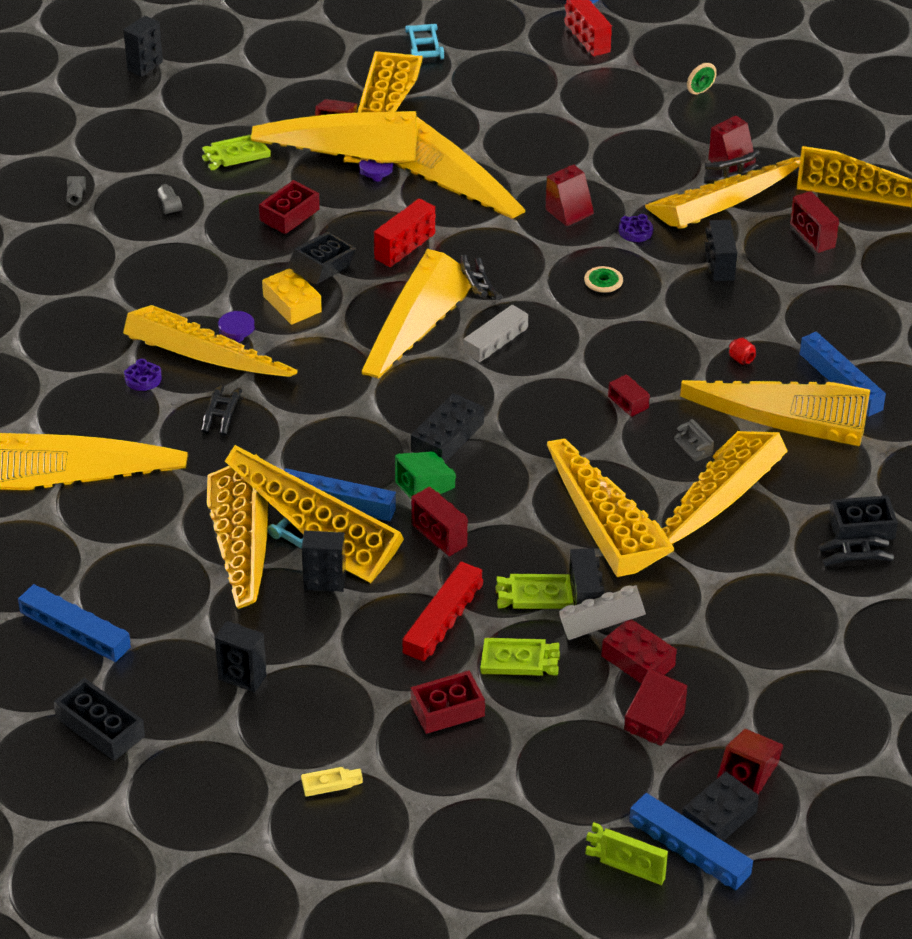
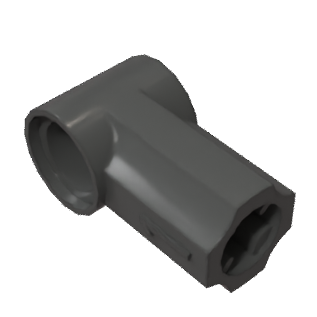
[66,176,86,206]
[157,184,182,214]

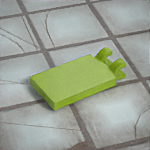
[202,135,270,170]
[495,574,574,609]
[480,638,560,675]
[586,822,668,885]

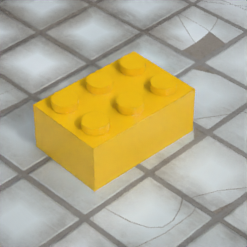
[262,268,322,325]

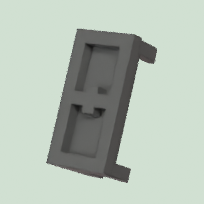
[674,419,714,462]

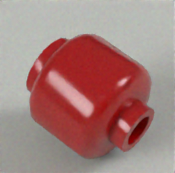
[729,338,756,365]

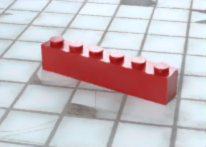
[402,562,484,662]

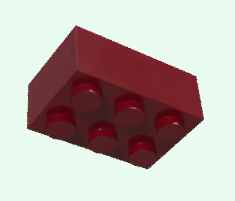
[259,180,320,234]
[790,191,839,253]
[411,486,468,557]
[602,619,677,684]
[411,670,485,734]

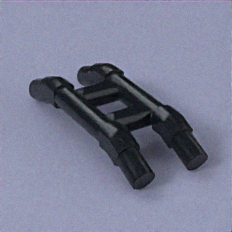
[704,149,760,184]
[460,255,502,301]
[201,385,242,436]
[819,536,894,567]

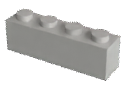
[463,305,528,362]
[559,585,646,640]

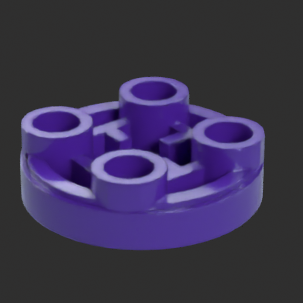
[359,159,393,181]
[619,214,653,242]
[218,311,255,342]
[124,359,162,391]

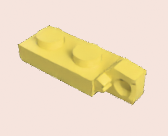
[301,767,363,797]

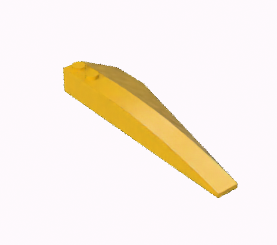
[251,111,418,163]
[362,249,471,379]
[662,431,787,544]
[547,439,674,577]
[207,454,268,609]

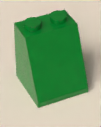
[395,452,456,499]

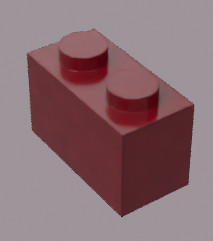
[608,374,650,417]

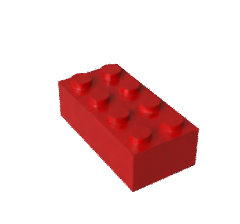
[564,0,612,57]
[374,198,436,267]

